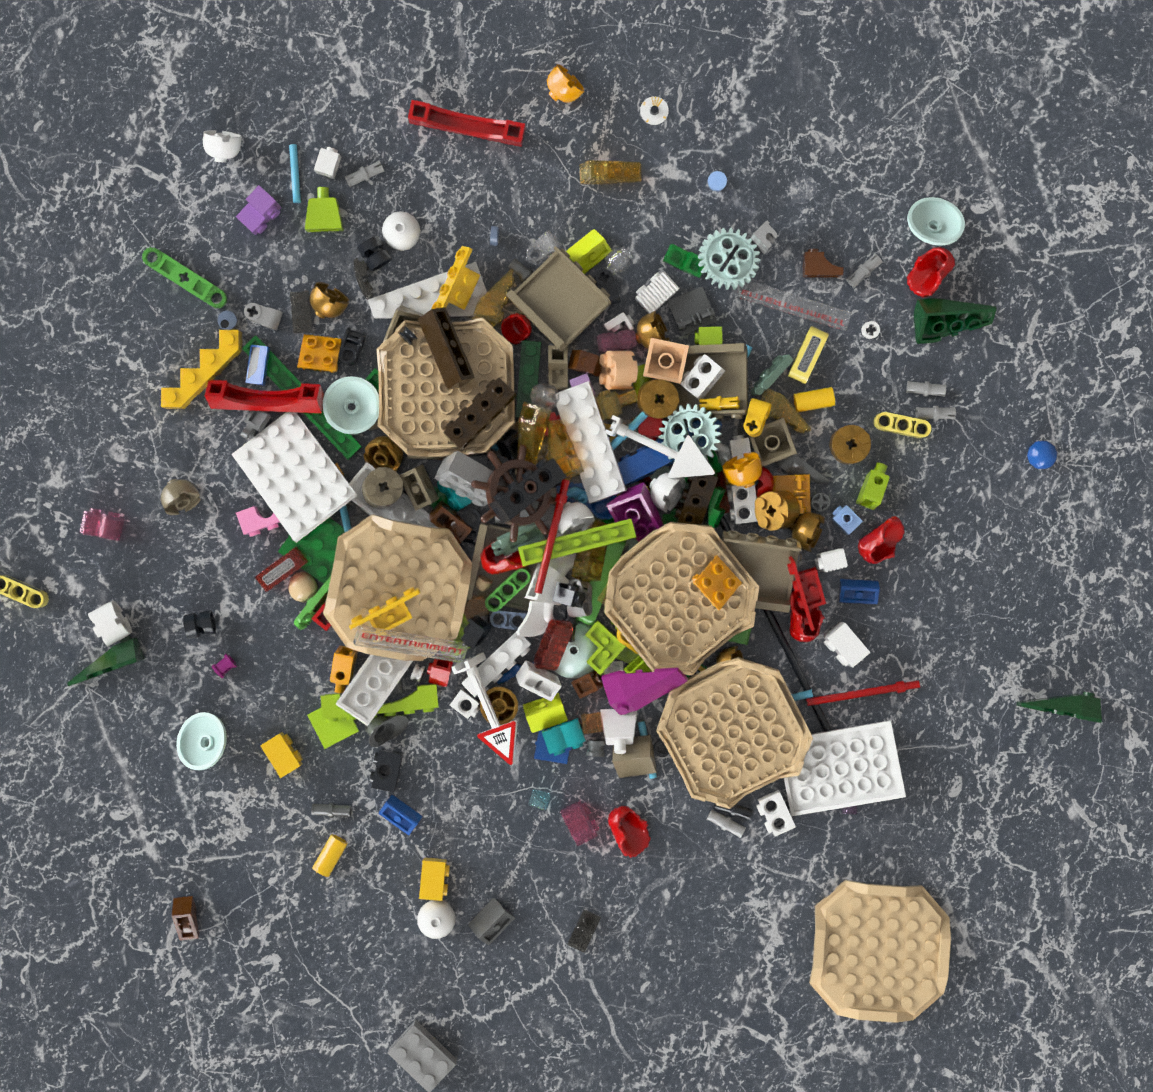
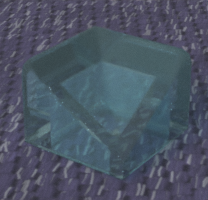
[529,789,551,810]

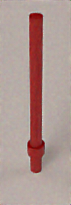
[534,479,570,594]
[806,680,920,706]

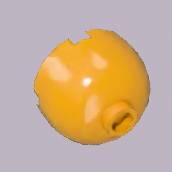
[547,64,585,103]
[722,452,762,488]

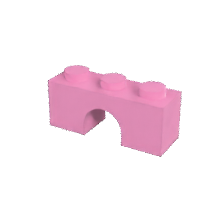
[236,506,281,537]

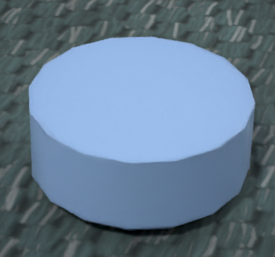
[708,171,727,191]

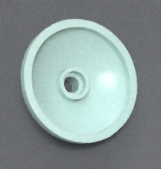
[907,197,965,245]
[323,376,379,434]
[547,621,598,679]
[177,712,226,770]

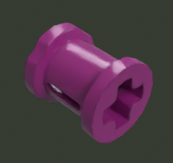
[211,653,237,678]

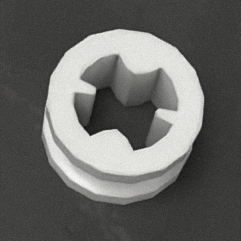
[861,321,880,339]
[410,664,425,683]

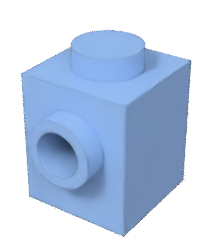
[831,505,863,535]

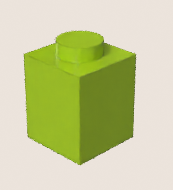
[694,327,722,345]

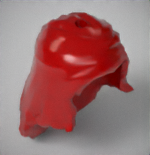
[907,247,955,298]
[858,516,905,564]
[480,542,529,574]
[789,590,825,642]
[608,806,651,858]

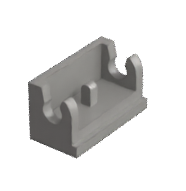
[751,220,777,255]

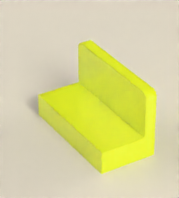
[566,229,612,274]
[523,693,568,733]

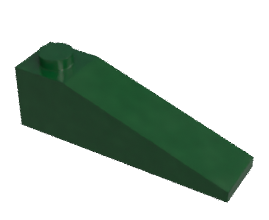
[913,298,997,344]
[67,636,145,686]
[1016,691,1102,723]

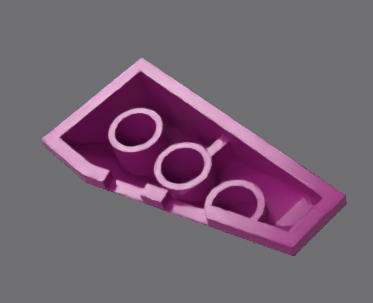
[607,482,664,542]
[601,668,688,715]

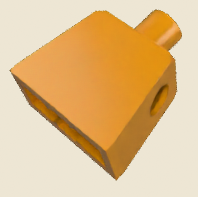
[330,646,358,693]

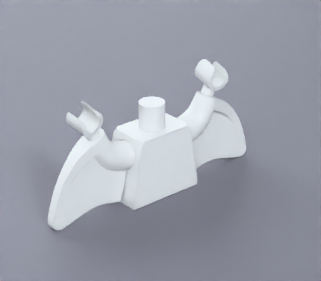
[517,531,587,637]

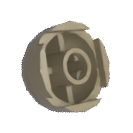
[160,479,201,515]

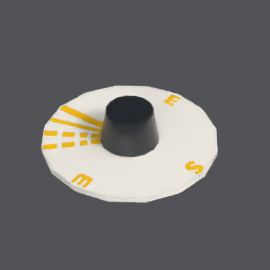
[640,97,668,125]

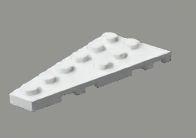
[368,262,495,319]

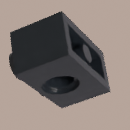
[369,748,403,793]

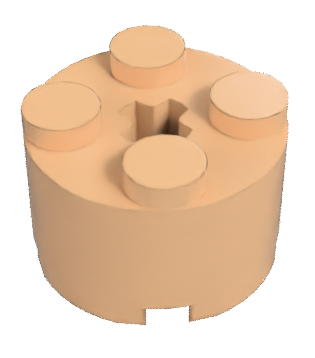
[599,351,638,390]

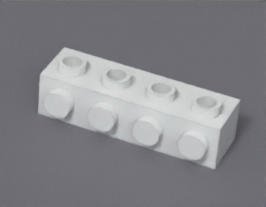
[462,631,531,697]

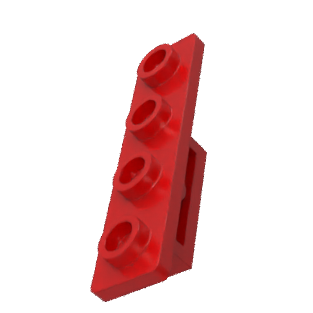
[787,556,826,631]

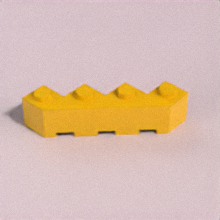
[161,330,242,409]

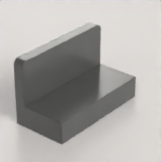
[468,898,515,945]

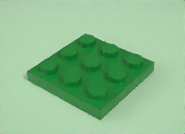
[278,517,345,584]

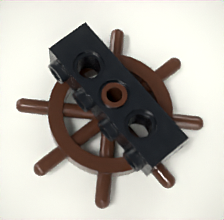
[471,445,567,542]

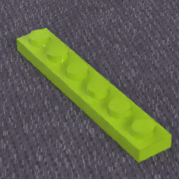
[518,519,636,566]

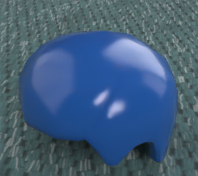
[1027,440,1058,469]
[590,495,617,520]

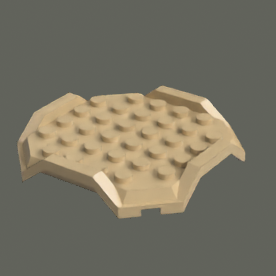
[376,318,515,457]
[323,514,472,661]
[604,522,759,675]
[656,658,813,809]
[809,880,951,1022]

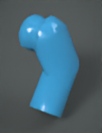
[566,486,588,504]

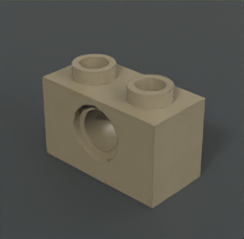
[399,464,439,511]

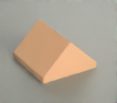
[643,338,689,384]

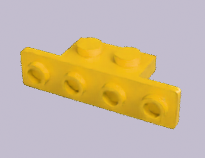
[431,246,480,310]
[349,587,421,636]

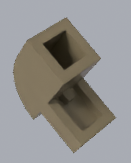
[548,345,568,390]

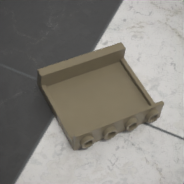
[506,246,611,352]
[671,343,748,421]
[467,522,548,611]
[722,530,801,613]

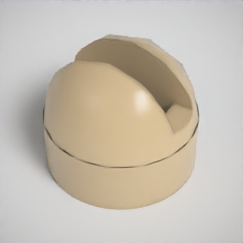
[475,575,492,592]

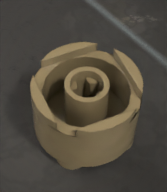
[361,467,403,509]

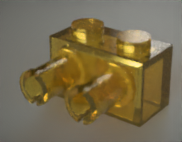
[596,389,638,422]

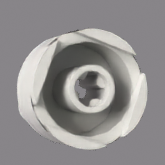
[88,600,132,647]

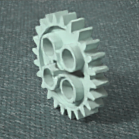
[698,228,761,290]
[658,404,722,461]

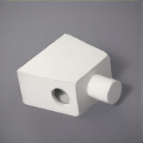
[600,709,637,754]

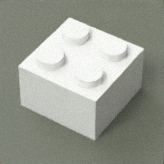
[823,622,870,668]

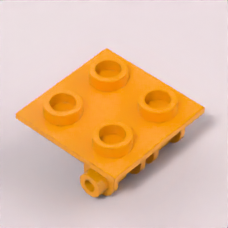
[297,334,342,373]
[772,474,811,514]
[692,555,742,610]

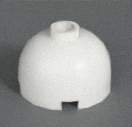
[203,130,242,162]
[382,211,421,251]
[650,473,686,512]
[558,502,595,536]
[417,900,456,939]

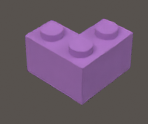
[236,185,281,235]

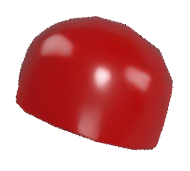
[501,313,532,344]
[755,467,775,498]

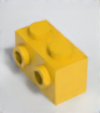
[260,732,303,778]
[419,857,450,901]

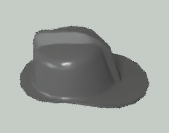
[365,715,409,747]

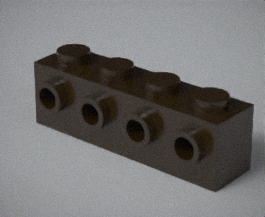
[418,307,475,390]
[443,378,516,452]
[674,473,718,525]

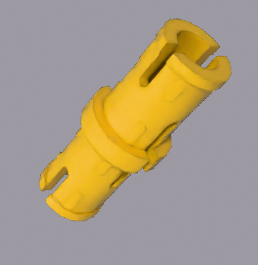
[699,396,740,411]

